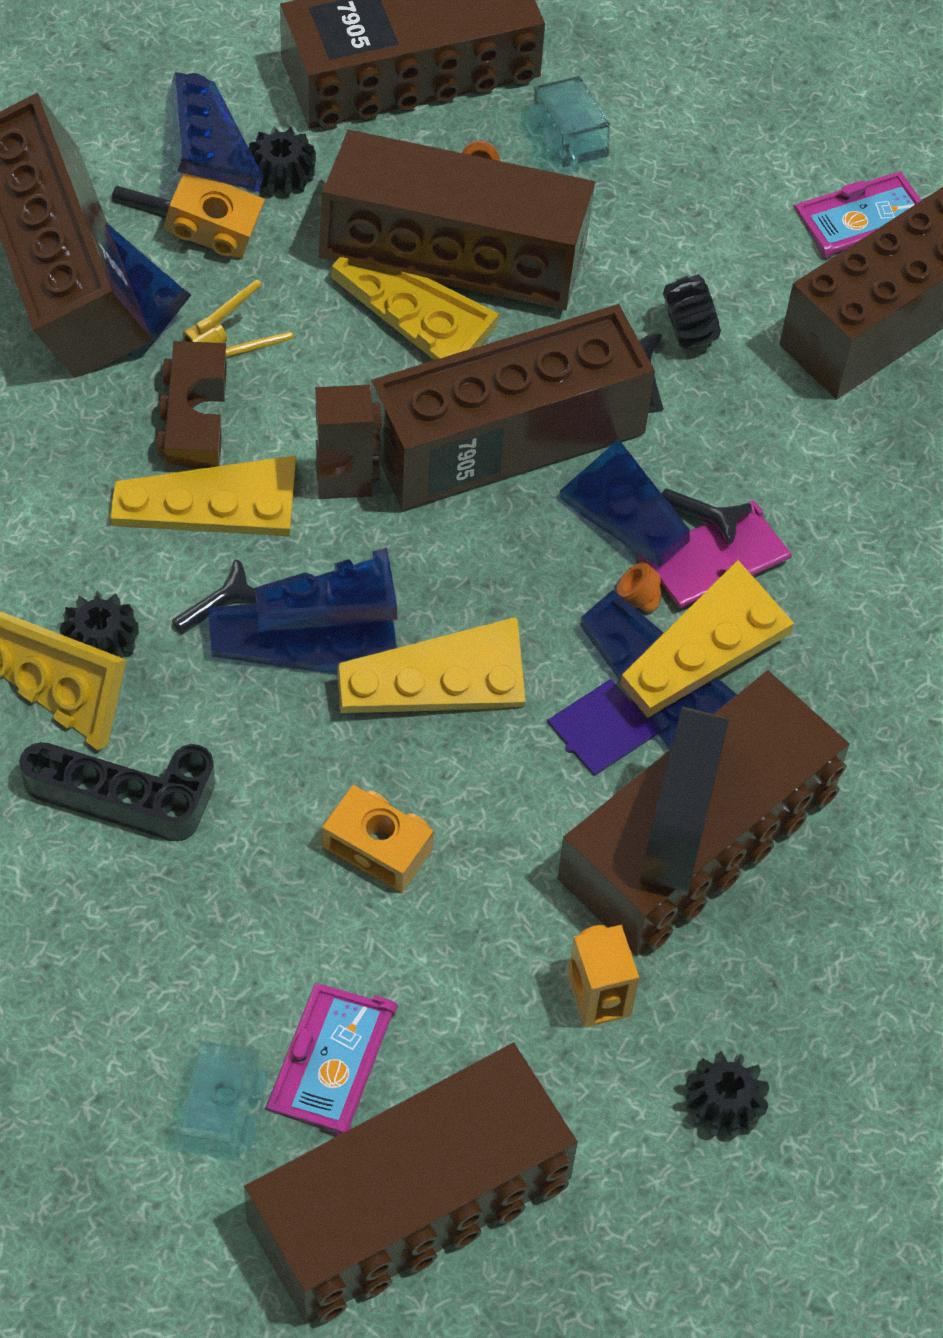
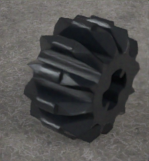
[246,126,316,198]
[663,274,721,350]
[60,590,139,658]
[684,1051,769,1139]

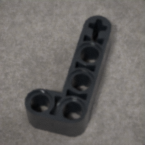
[640,707,729,893]
[19,742,215,842]

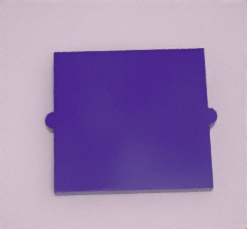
[547,679,658,776]

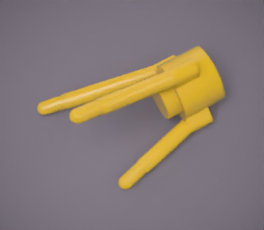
[182,280,294,357]

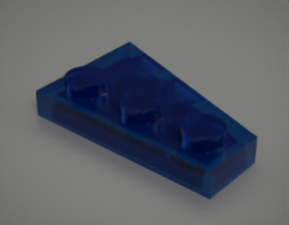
[560,439,690,568]
[255,548,398,632]

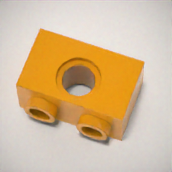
[163,168,265,259]
[322,784,434,893]
[567,925,639,1028]

